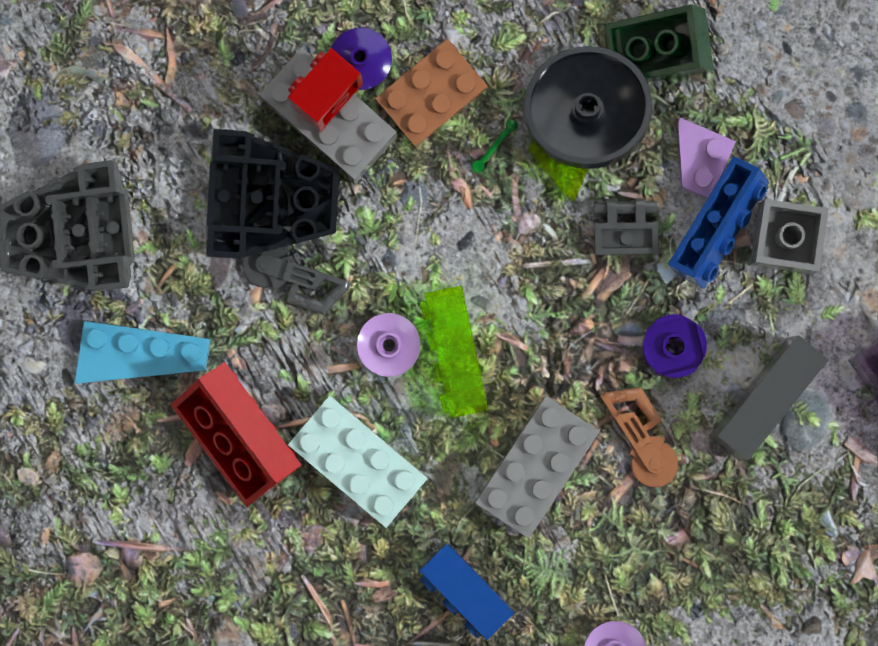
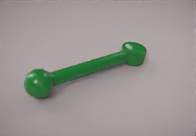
[472,119,518,173]

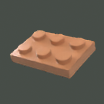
[375,38,488,148]

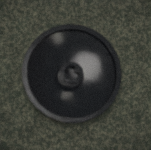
[524,46,652,169]

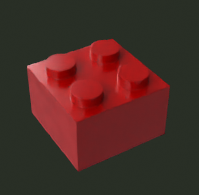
[288,48,363,132]

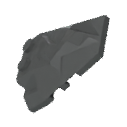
[0,160,135,291]

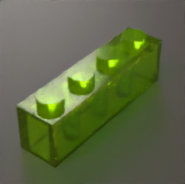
[420,285,488,418]

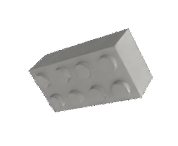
[259,47,397,184]
[474,396,600,539]

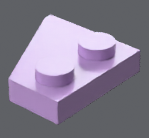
[677,118,736,199]

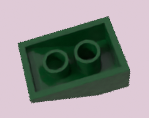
[604,4,714,82]

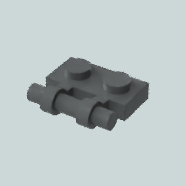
[593,198,659,256]

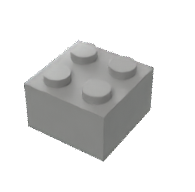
[750,199,829,274]

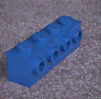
[668,156,769,289]

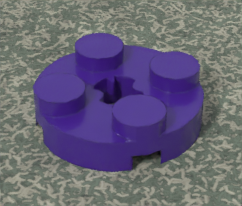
[642,314,707,378]

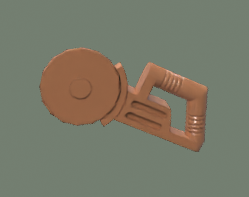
[600,387,678,487]

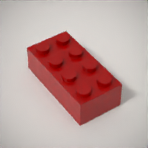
[171,362,302,507]

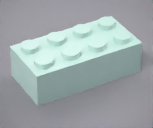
[288,396,428,528]

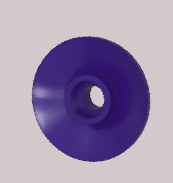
[331,28,392,90]

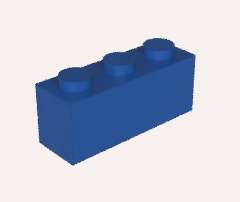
[420,542,514,640]

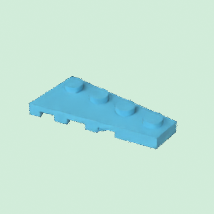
[74,321,211,384]

